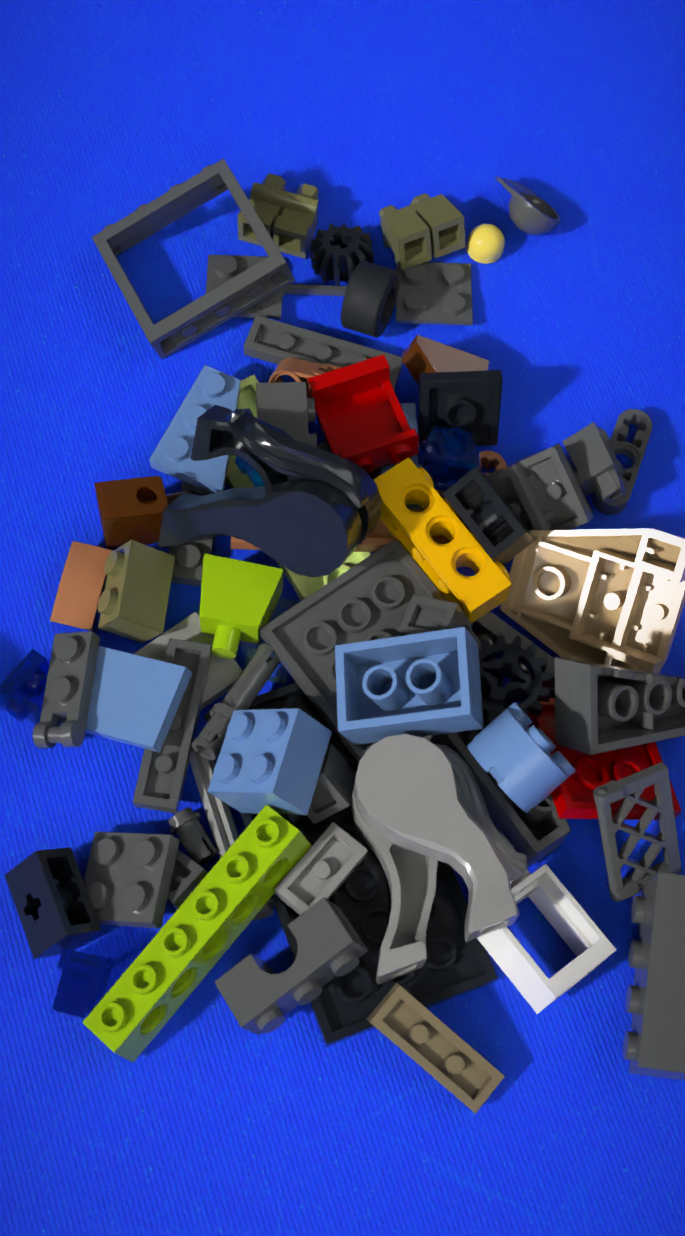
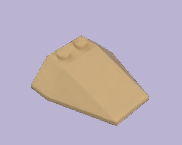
[500,528,685,673]

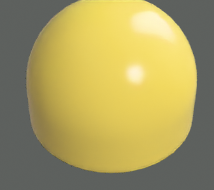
[466,224,505,264]

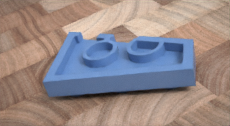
[149,365,241,494]

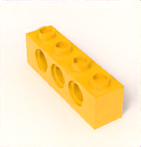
[374,457,512,624]

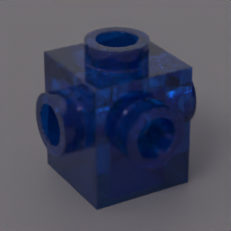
[418,425,481,491]

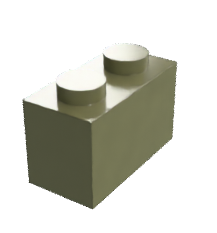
[98,540,175,643]

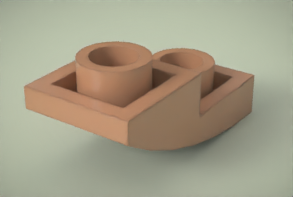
[50,541,113,631]

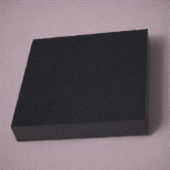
[418,370,503,448]

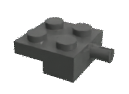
[486,443,594,530]

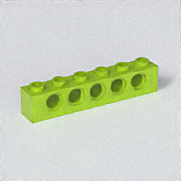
[82,804,312,1063]

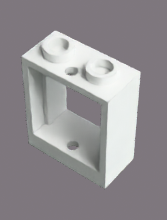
[477,864,616,1015]

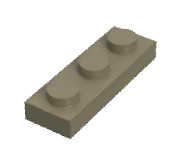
[367,983,505,1114]

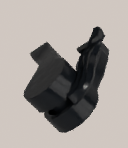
[158,405,382,578]

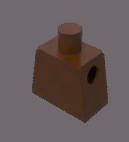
[94,476,190,550]

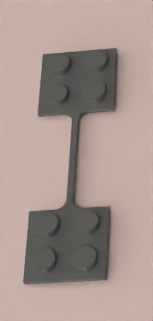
[206,254,473,325]

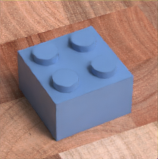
[207,708,332,815]

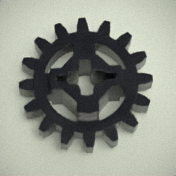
[478,634,553,726]

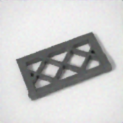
[593,762,682,901]

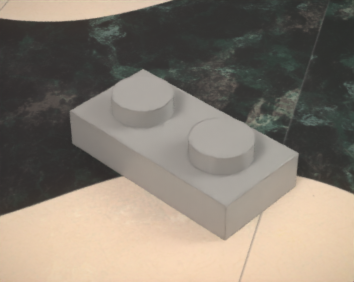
[275,822,368,915]

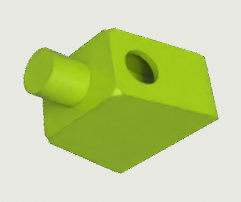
[199,554,283,659]

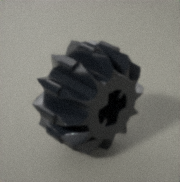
[309,222,374,287]

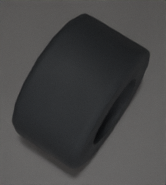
[341,261,400,338]

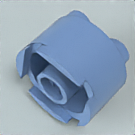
[467,702,576,812]

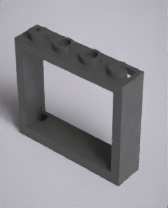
[92,158,295,359]

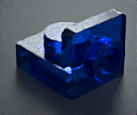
[0,649,49,725]

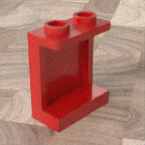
[307,354,419,474]

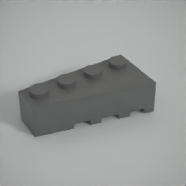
[623,872,685,1081]

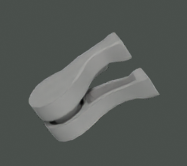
[351,734,528,984]

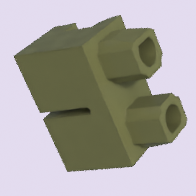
[237,173,319,259]
[379,193,466,271]

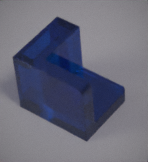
[53,948,112,1019]

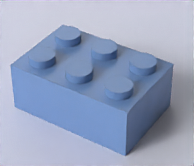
[335,627,484,745]

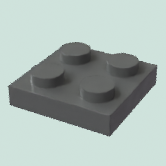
[83,832,180,928]

